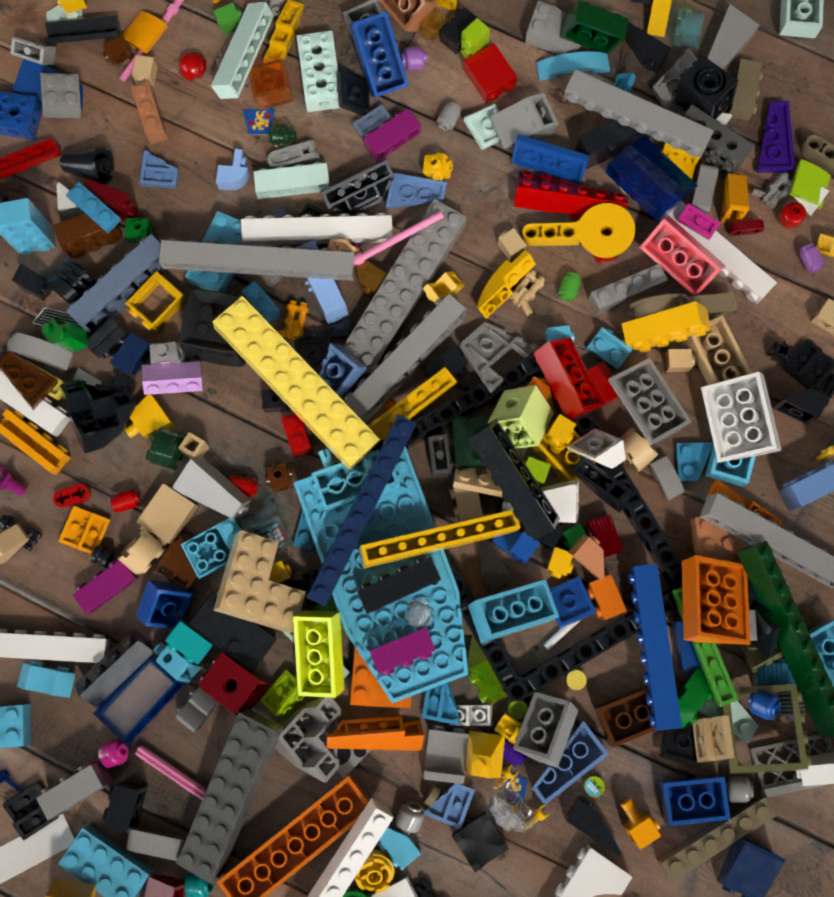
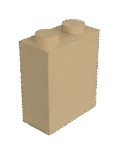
[136,484,199,545]

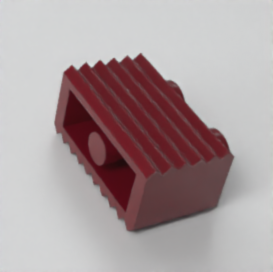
[585,514,624,558]

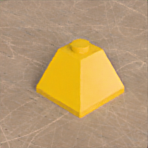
[465,730,505,778]

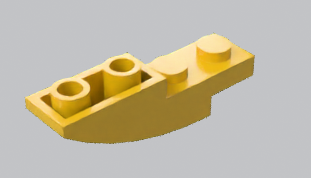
[477,250,536,319]

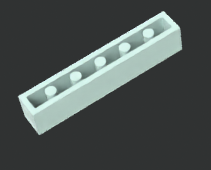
[211,2,274,99]

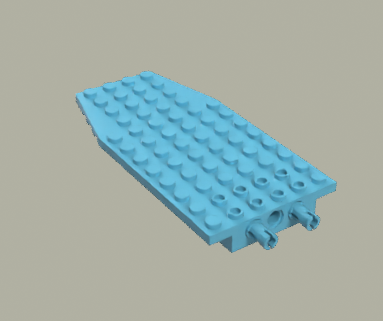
[293,446,468,703]

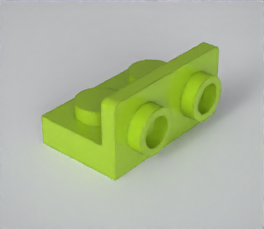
[260,670,305,719]

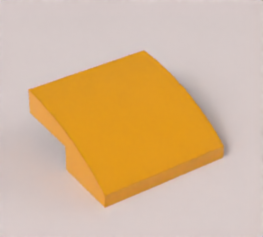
[120,11,168,54]
[58,506,110,554]

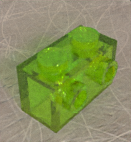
[468,660,506,706]

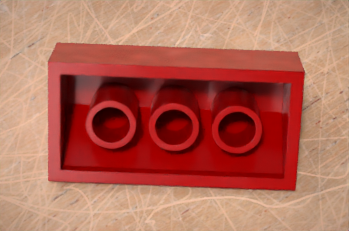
[533,337,605,420]

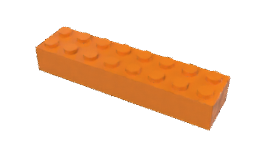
[217,774,370,897]

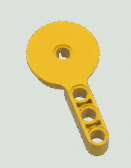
[522,203,635,258]

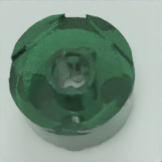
[146,427,186,470]

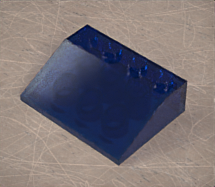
[605,135,698,223]

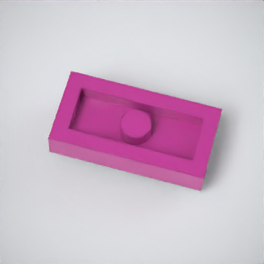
[677,203,720,240]

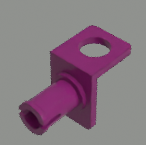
[0,466,28,497]

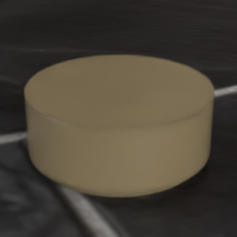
[423,785,440,806]

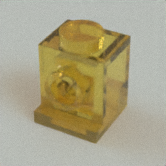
[420,8,448,42]

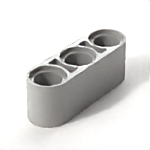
[690,163,719,215]
[125,827,187,861]

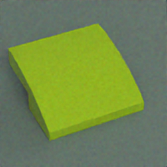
[789,159,831,210]

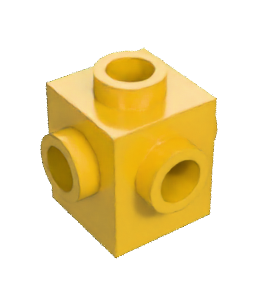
[423,152,453,181]

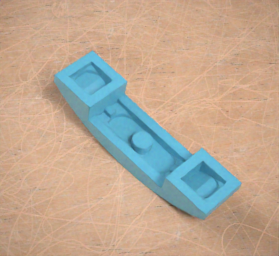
[536,51,610,81]

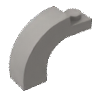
[6,333,73,370]

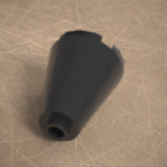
[59,146,114,184]

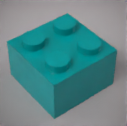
[165,617,213,665]

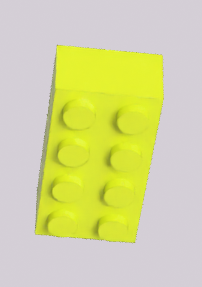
[293,610,344,698]

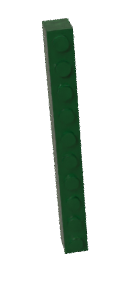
[737,541,834,738]

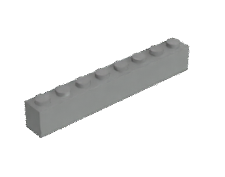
[564,69,714,158]
[700,493,834,588]

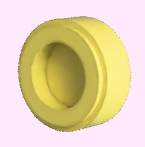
[566,670,586,690]

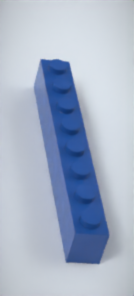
[628,564,682,731]

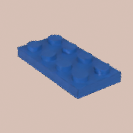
[511,134,590,184]

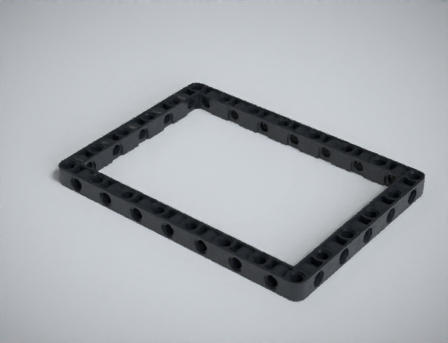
[372,354,682,701]

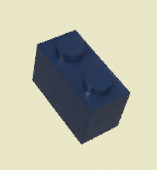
[110,332,151,379]

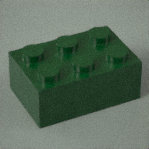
[560,1,629,55]

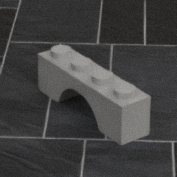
[588,263,668,315]

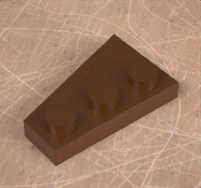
[0,351,58,411]

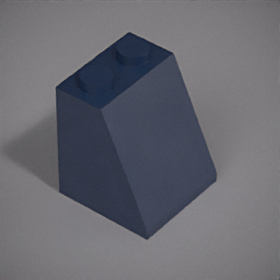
[717,838,786,897]

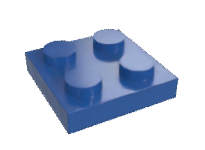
[549,576,596,629]

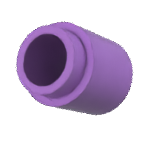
[799,243,825,273]

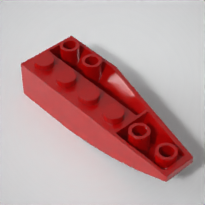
[514,171,628,214]

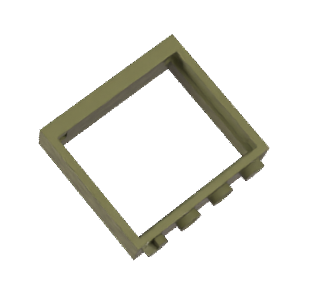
[722,684,811,774]

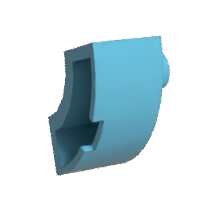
[17,660,76,698]

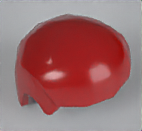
[179,52,207,82]

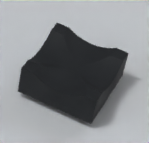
[452,811,509,872]

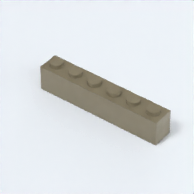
[656,795,776,882]

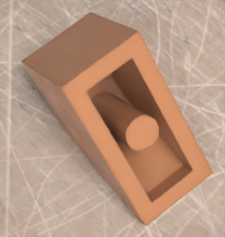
[568,534,605,581]

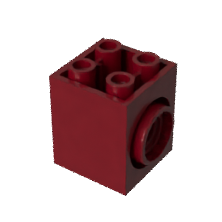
[198,653,270,716]

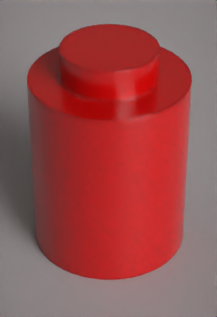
[230,475,259,498]

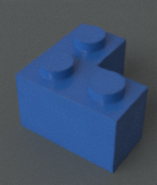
[491,529,540,565]

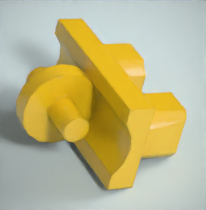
[494,712,522,744]

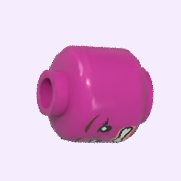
[98,739,129,768]

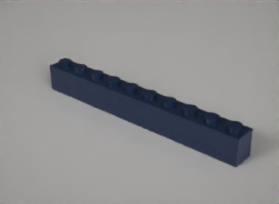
[307,414,417,606]

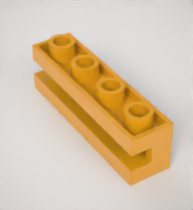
[0,409,71,475]

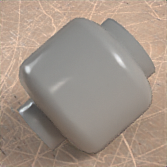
[725,776,754,804]
[395,802,425,835]

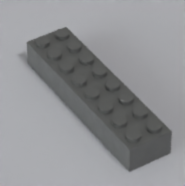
[176,709,283,884]

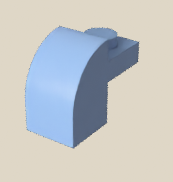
[216,149,250,191]

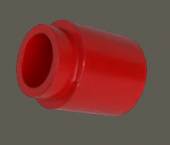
[110,488,141,513]

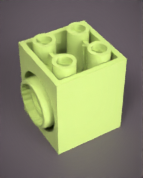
[488,385,554,449]

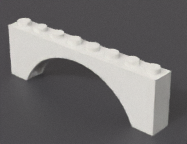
[555,845,632,897]

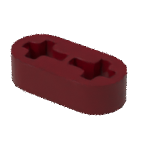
[728,219,765,236]

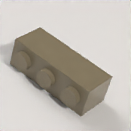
[728,59,764,121]

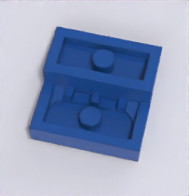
[12,59,62,104]

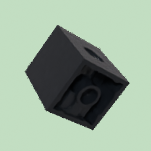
[675,56,738,120]

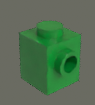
[125,218,155,243]
[562,523,588,551]

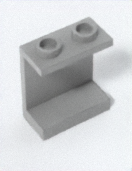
[423,725,469,784]

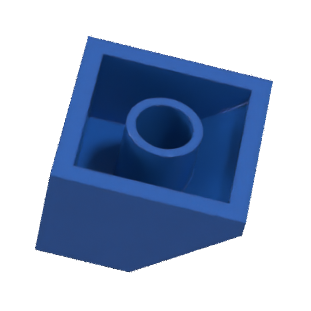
[136,580,193,629]

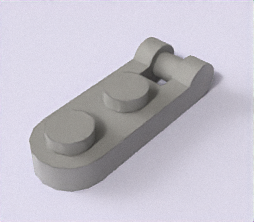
[267,140,320,169]

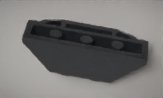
[320,159,394,216]

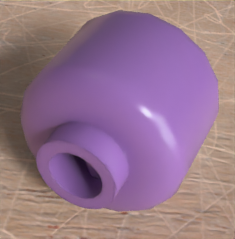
[400,46,427,72]

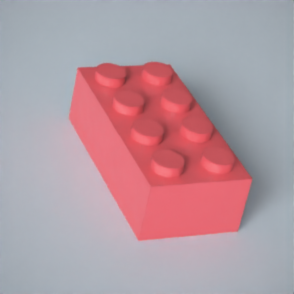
[639,216,726,296]

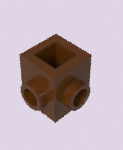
[265,462,294,493]

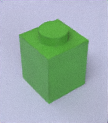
[213,2,242,35]

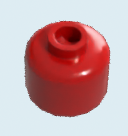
[778,201,806,229]

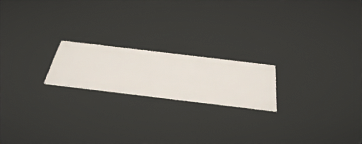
[0,814,75,884]

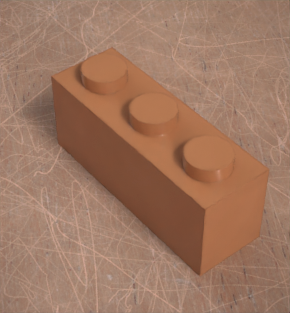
[130,81,168,144]

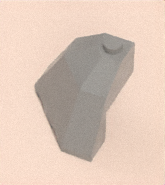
[275,697,341,783]

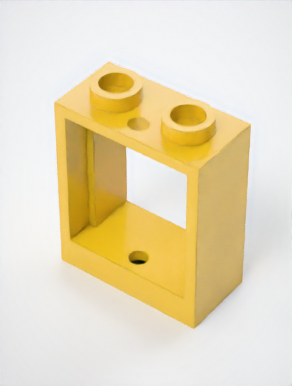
[125,271,187,333]

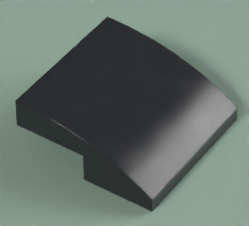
[783,339,834,389]
[751,600,781,659]
[2,780,59,841]

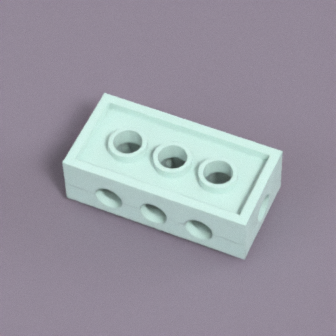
[296,31,340,112]

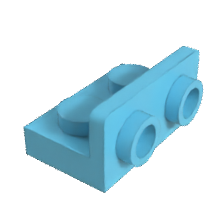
[586,327,633,371]

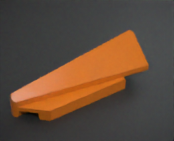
[326,716,424,751]

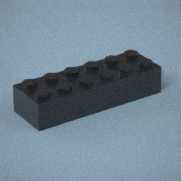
[469,419,560,541]

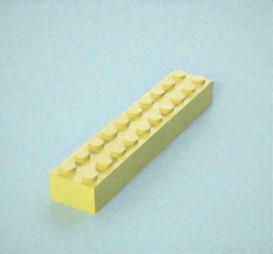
[212,296,380,470]

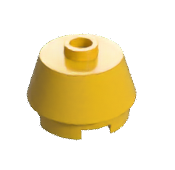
[354,849,394,893]

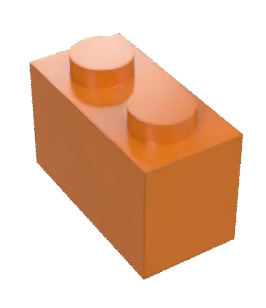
[586,574,627,621]

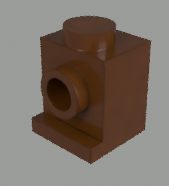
[103,36,133,65]

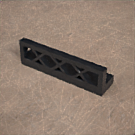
[45,14,121,44]

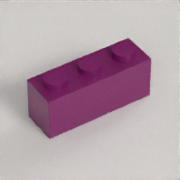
[363,108,421,162]
[73,559,139,614]
[369,627,436,676]

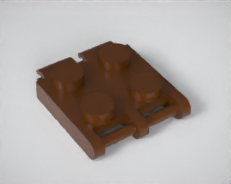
[154,535,197,591]

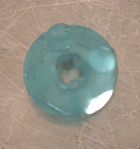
[673,8,705,49]

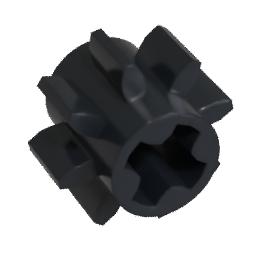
[769,340,794,365]

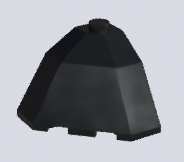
[60,379,136,454]

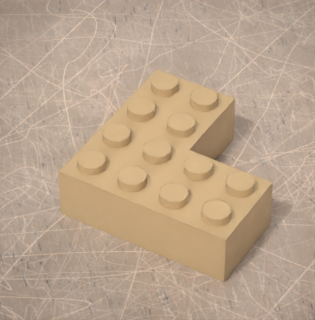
[214,530,306,633]

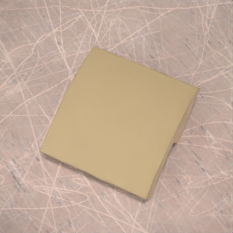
[692,715,735,762]

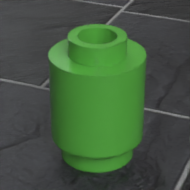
[558,272,581,302]

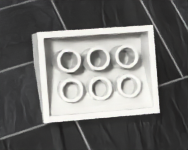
[701,372,781,463]

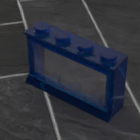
[93,653,187,747]

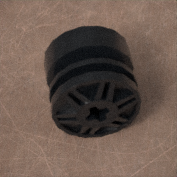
[45,259,96,304]

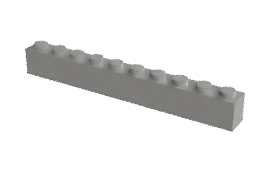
[159,238,355,281]

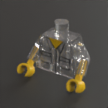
[488,765,550,833]

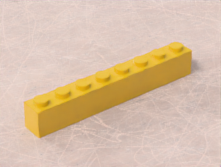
[358,510,521,569]

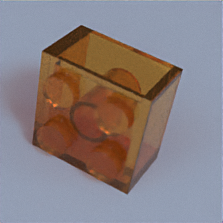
[249,58,294,111]

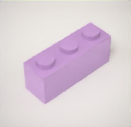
[142,361,203,395]

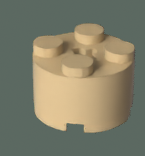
[620,427,658,473]
[117,529,164,575]

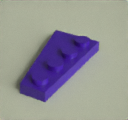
[756,101,795,173]

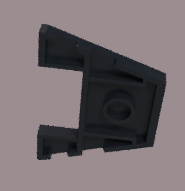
[294,319,354,392]

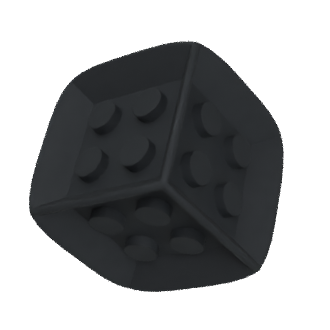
[180,289,253,367]

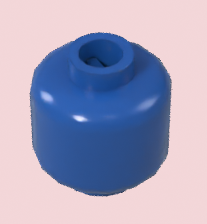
[747,689,781,720]

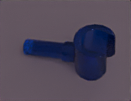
[0,770,21,792]

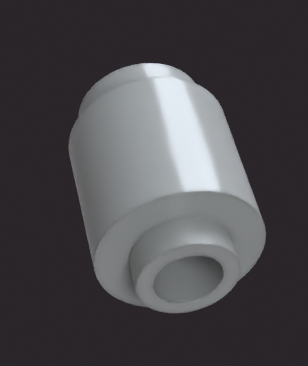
[437,102,461,131]

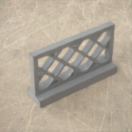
[749,734,834,798]

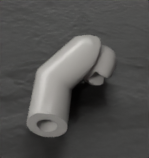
[268,0,287,16]

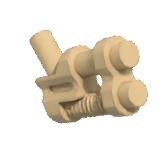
[509,270,545,316]

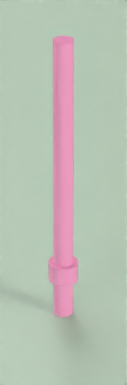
[119,0,184,82]
[355,211,444,266]

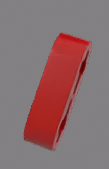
[53,484,91,508]

